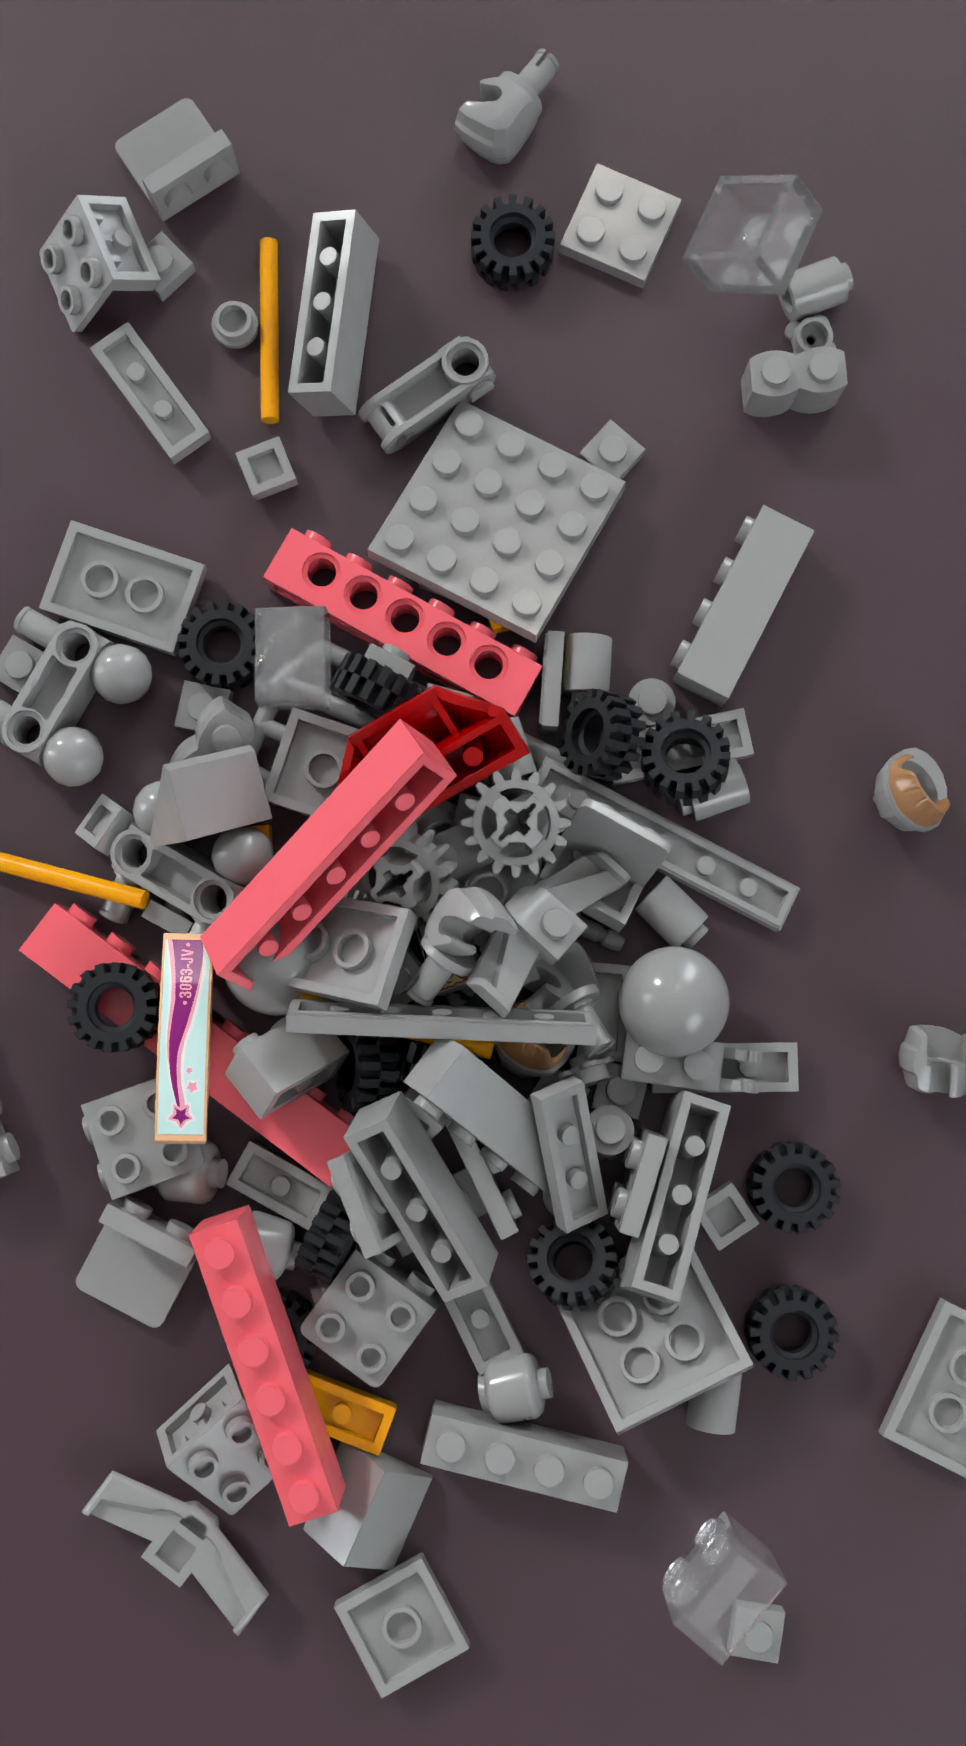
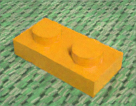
[306,1369,398,1456]

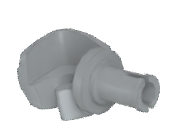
[455,49,560,165]
[404,887,518,1006]
[524,939,615,1058]
[898,1024,966,1098]

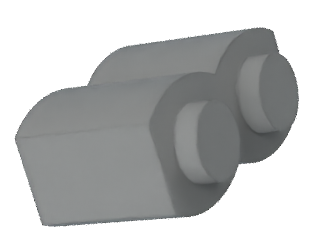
[741,347,848,417]
[170,696,255,763]

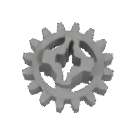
[460,768,571,878]
[352,822,459,931]

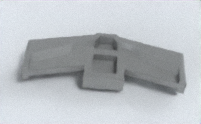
[466,851,630,1018]
[82,1470,270,1636]

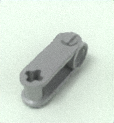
[358,336,496,454]

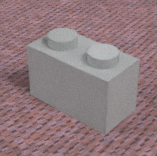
[224,1016,350,1120]

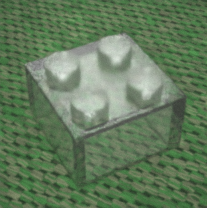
[682,174,823,295]
[662,1510,787,1666]

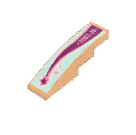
[154,933,213,1144]

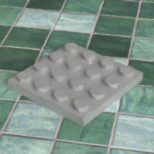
[367,401,626,643]

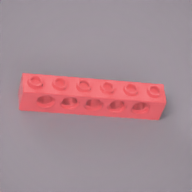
[263,528,543,718]

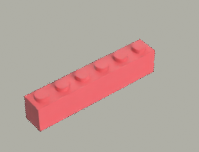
[200,719,457,991]
[189,1205,346,1527]

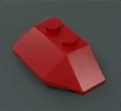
[337,685,530,814]

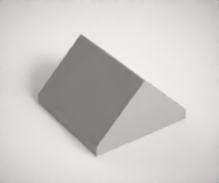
[150,745,272,847]
[303,1442,433,1570]

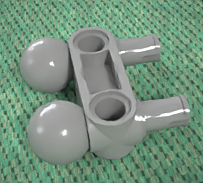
[0,606,152,787]
[99,781,274,934]

